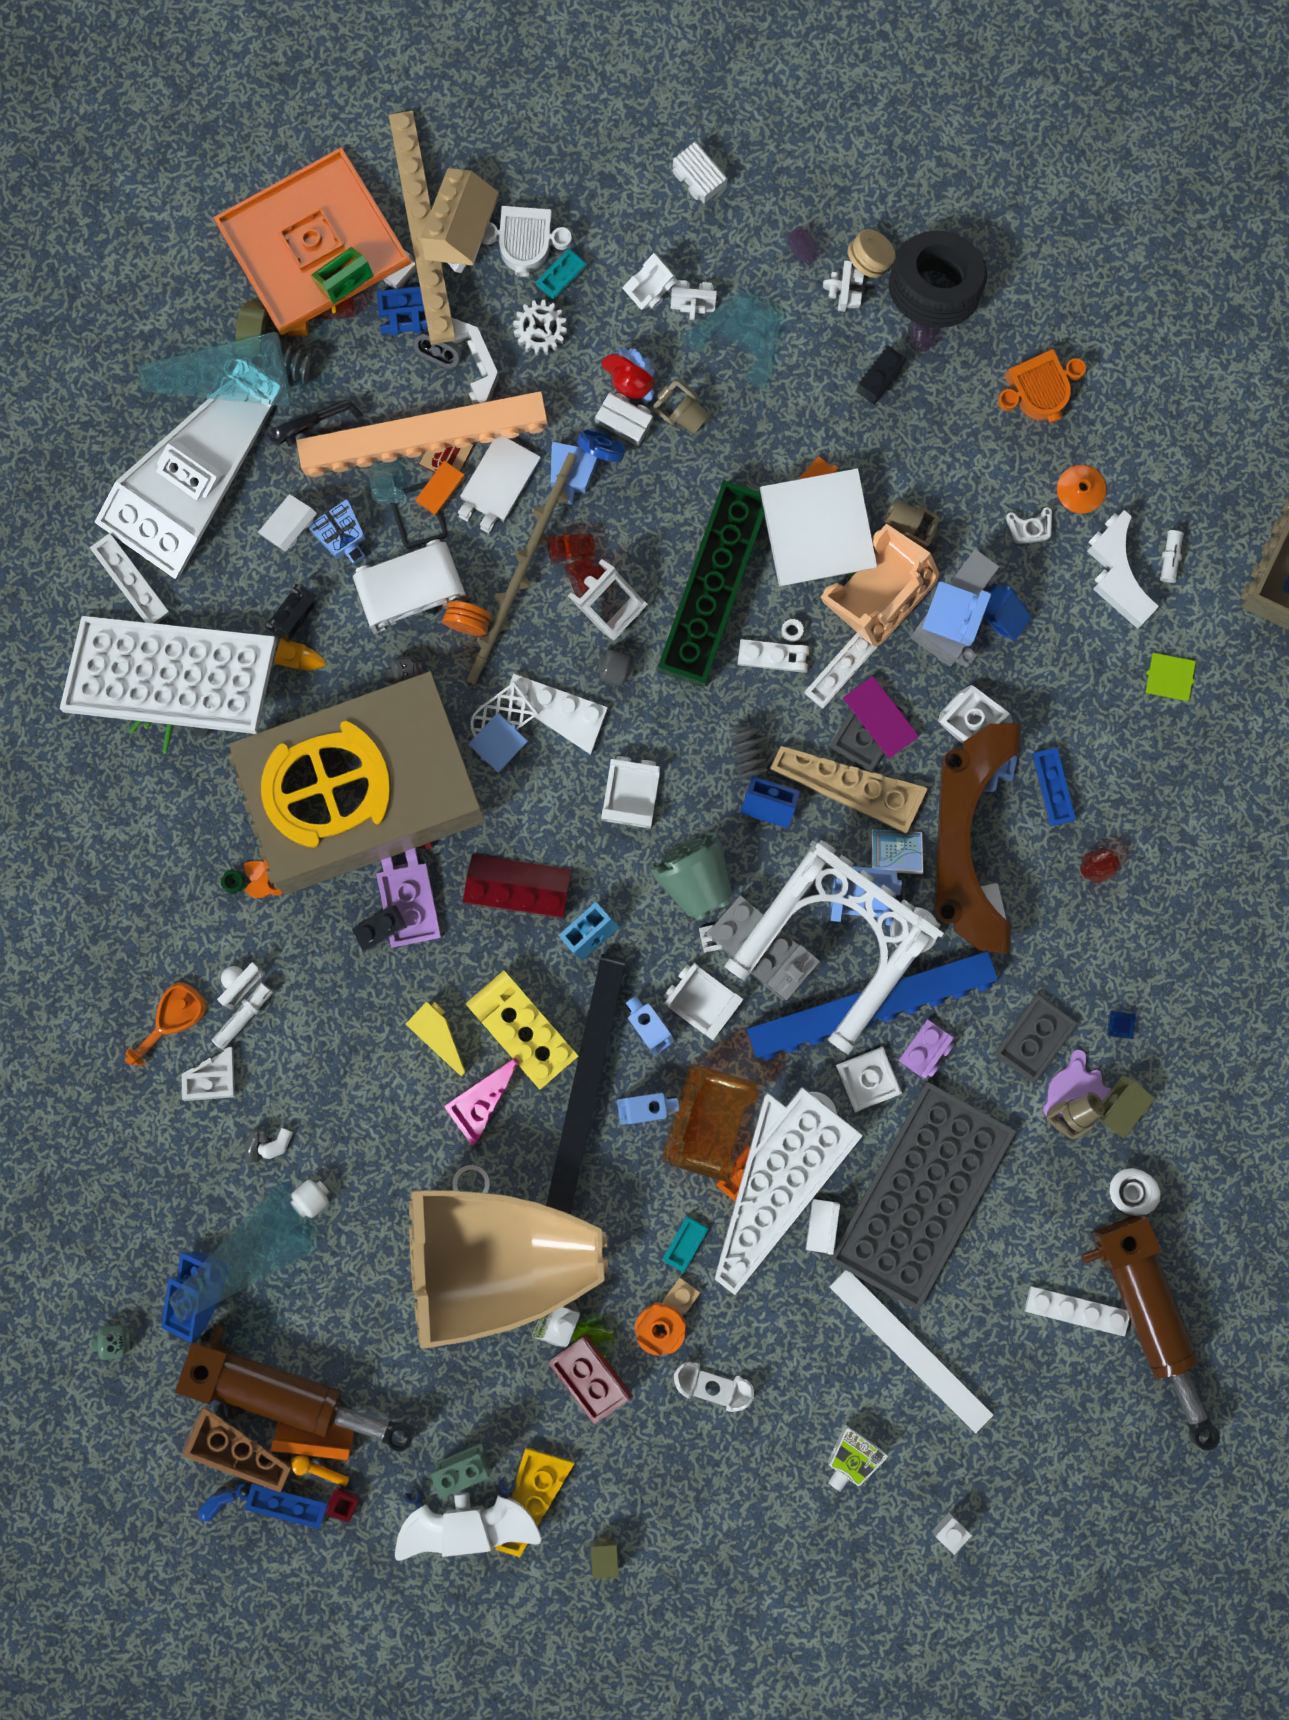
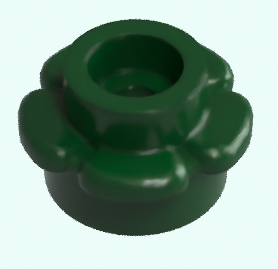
[221,869,246,894]

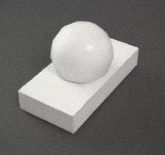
[217,962,265,1010]

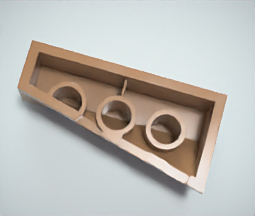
[183,1407,291,1492]

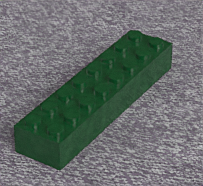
[657,480,765,688]

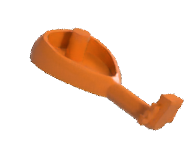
[124,982,207,1066]

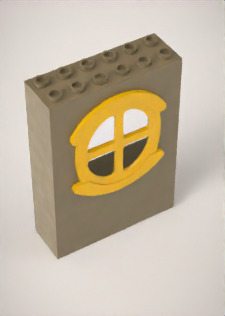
[228,671,486,895]

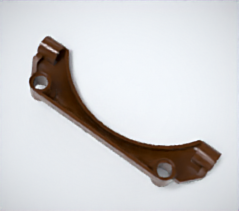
[934,723,1021,953]

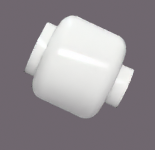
[290,1180,329,1218]

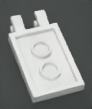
[458,437,541,534]

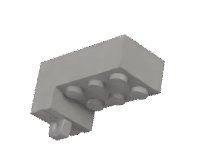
[910,549,999,668]
[705,895,820,1000]

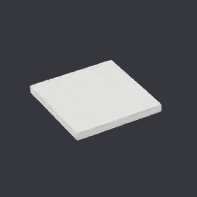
[760,469,877,587]

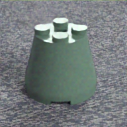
[649,832,733,920]

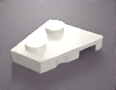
[182,1047,235,1101]

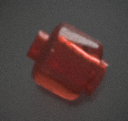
[1080,847,1120,884]

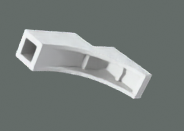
[1087,510,1159,629]

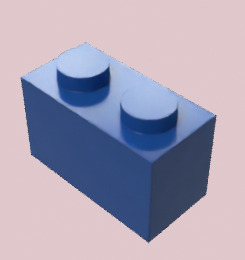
[983,584,1032,641]
[740,776,800,828]

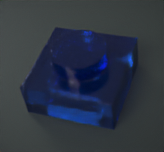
[1106,1011,1136,1039]

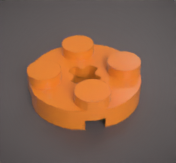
[635,1302,686,1356]

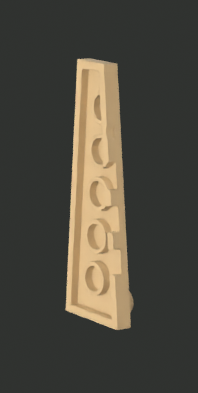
[770,746,927,834]

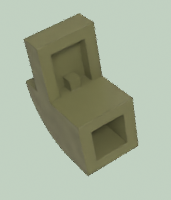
[236,301,269,357]

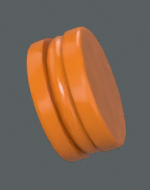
[442,600,492,636]

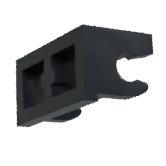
[265,584,317,642]

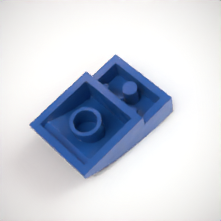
[161,1251,228,1343]

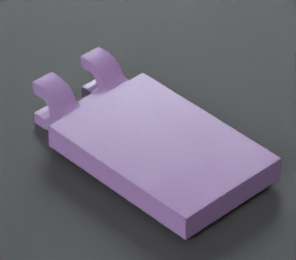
[376,848,441,948]

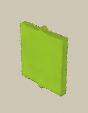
[1145,653,1196,701]

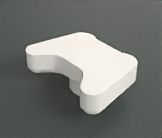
[1006,507,1052,544]

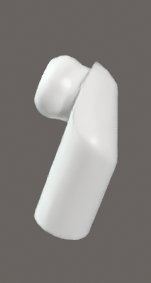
[258,1128,293,1159]

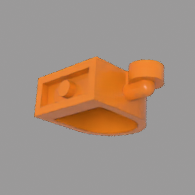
[998,349,1086,423]

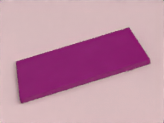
[843,676,919,759]

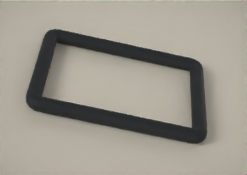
[389,482,448,548]

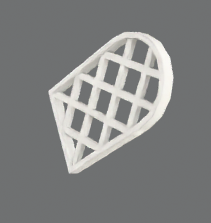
[471,682,538,737]

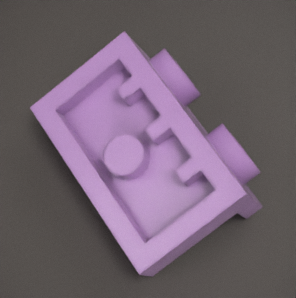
[898,1019,954,1078]

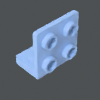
[922,582,991,646]

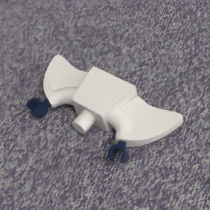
[395,1477,542,1561]

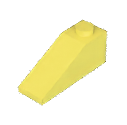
[406,1002,466,1076]

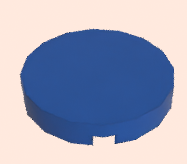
[577,429,626,462]

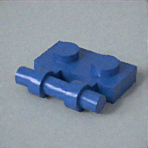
[376,287,428,336]

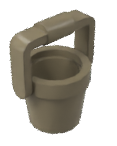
[653,379,709,434]
[884,500,939,549]
[1047,1092,1105,1139]

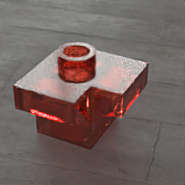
[564,556,613,598]

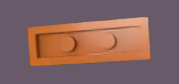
[271,1421,354,1460]

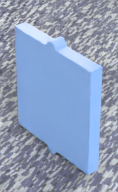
[468,713,528,772]

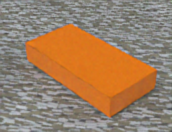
[415,461,465,516]

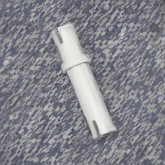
[211,982,274,1050]

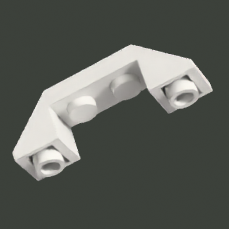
[451,318,499,405]

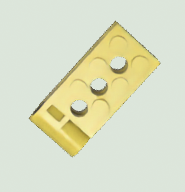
[465,970,579,1090]

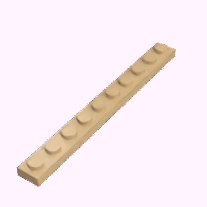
[389,111,455,345]

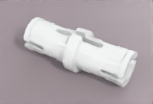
[1160,530,1184,583]

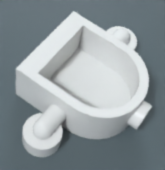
[482,206,572,277]

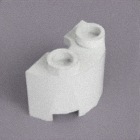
[623,253,679,310]

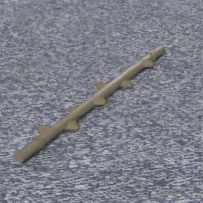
[466,452,578,685]

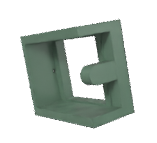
[430,1443,492,1499]

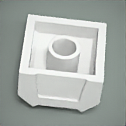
[938,685,1013,744]

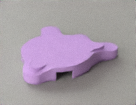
[1043,1050,1111,1118]

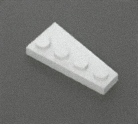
[506,674,608,755]

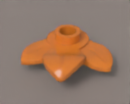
[244,860,284,898]

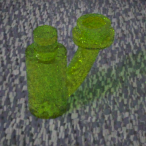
[572,1322,614,1359]

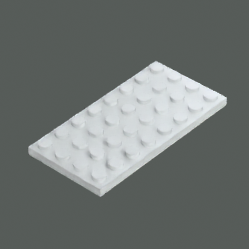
[60,616,277,734]

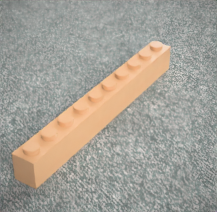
[296,391,549,477]

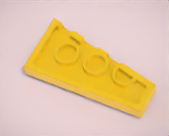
[495,1447,575,1557]

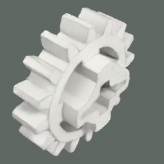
[513,300,567,355]

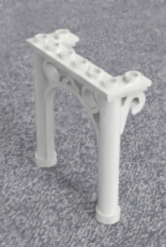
[724,840,944,1055]

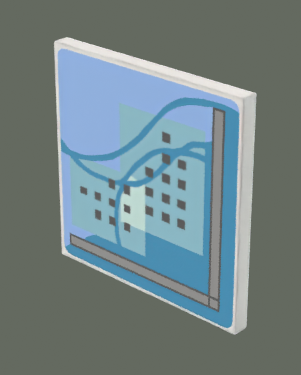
[872,829,923,874]

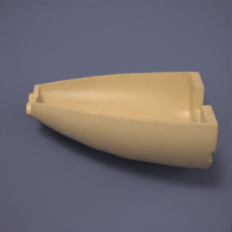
[409,1190,608,1349]

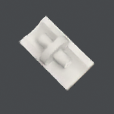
[823,261,864,312]
[671,280,717,320]

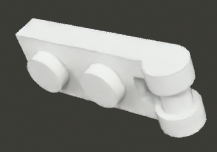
[738,639,810,673]

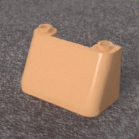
[821,524,939,647]

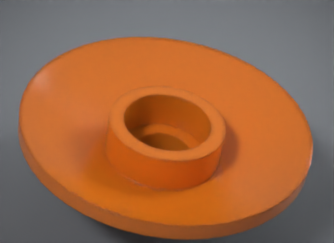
[1057,465,1106,514]

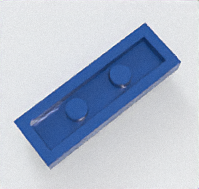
[1031,748,1076,827]
[244,1483,327,1529]

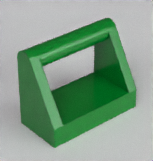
[311,247,374,304]

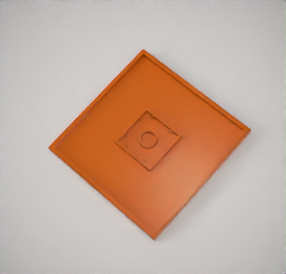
[213,147,412,335]

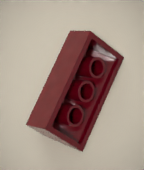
[463,854,571,919]

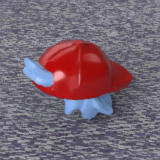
[601,347,655,404]

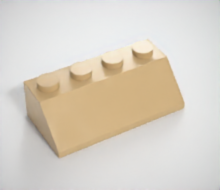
[421,168,499,265]

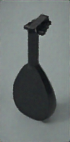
[267,400,364,447]

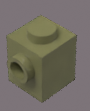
[591,1537,619,1579]

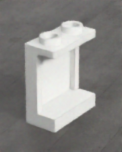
[601,756,660,829]
[663,963,743,1040]

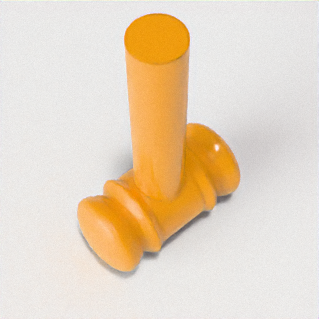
[290,1454,349,1487]

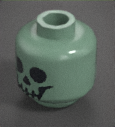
[92,1325,130,1360]

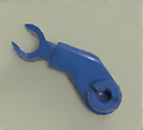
[198,1482,250,1522]

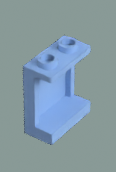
[830,866,902,925]

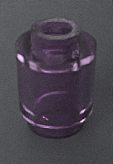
[786,226,821,265]
[910,321,935,352]

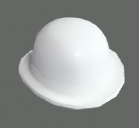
[1110,1168,1161,1216]

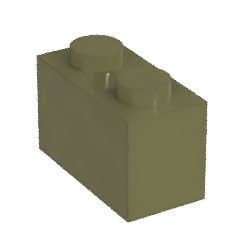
[1097,1075,1155,1138]

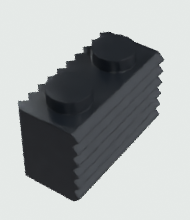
[856,346,907,405]

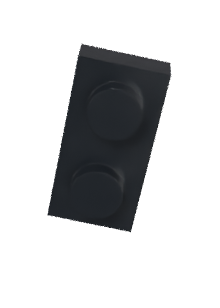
[352,905,407,951]

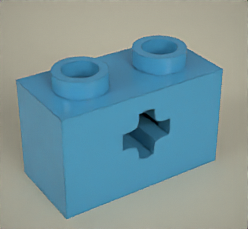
[558,902,620,961]

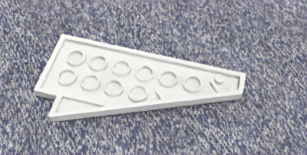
[715,1087,863,1295]

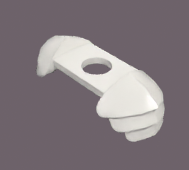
[674,1362,754,1412]

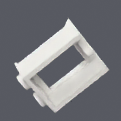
[568,559,647,641]

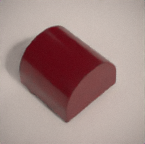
[325,1487,360,1523]

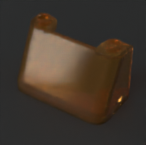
[662,1064,759,1182]

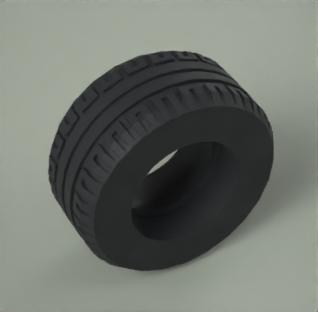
[889,230,987,328]

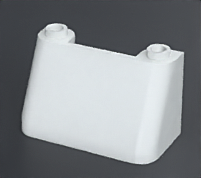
[353,539,467,634]

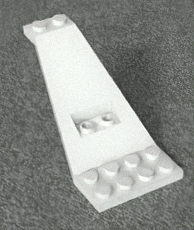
[95,358,285,579]

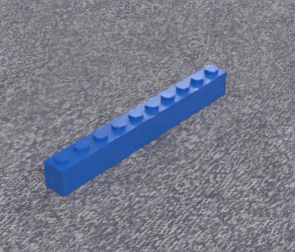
[746,951,998,1061]

